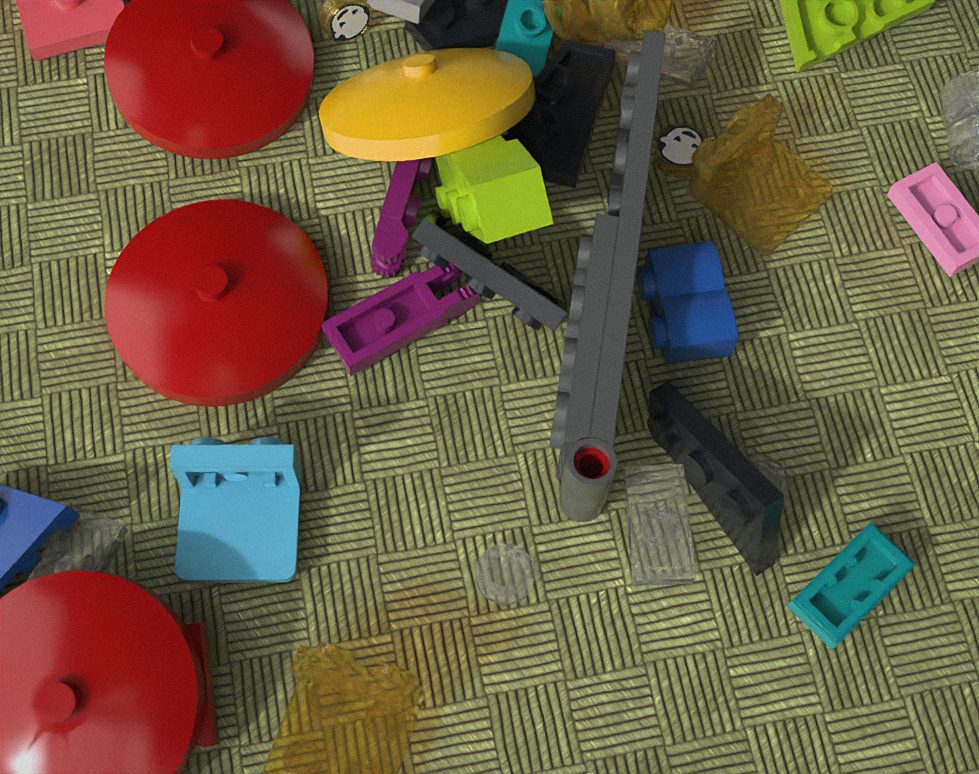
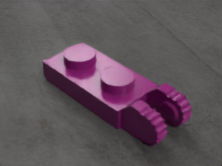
[370,157,435,279]
[321,263,482,376]

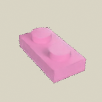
[887,162,979,277]

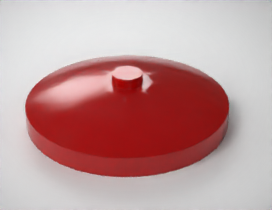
[104,0,315,159]
[104,199,330,407]
[0,570,205,774]

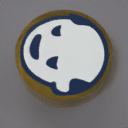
[319,0,372,43]
[653,123,708,178]

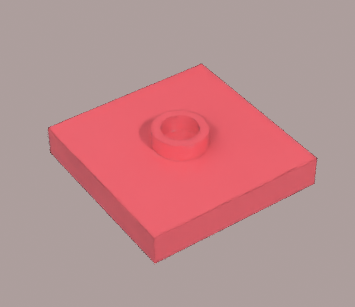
[16,0,125,61]

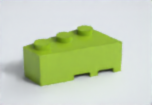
[435,131,554,244]

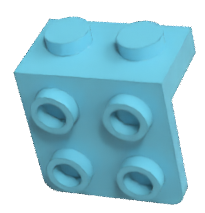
[169,437,302,583]

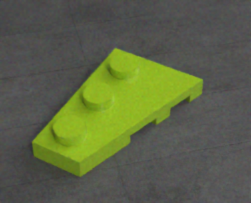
[779,0,936,74]

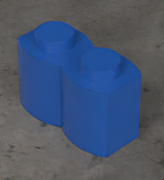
[637,241,738,365]

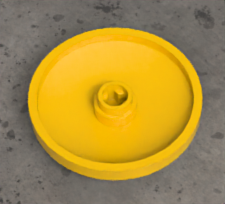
[319,48,536,161]

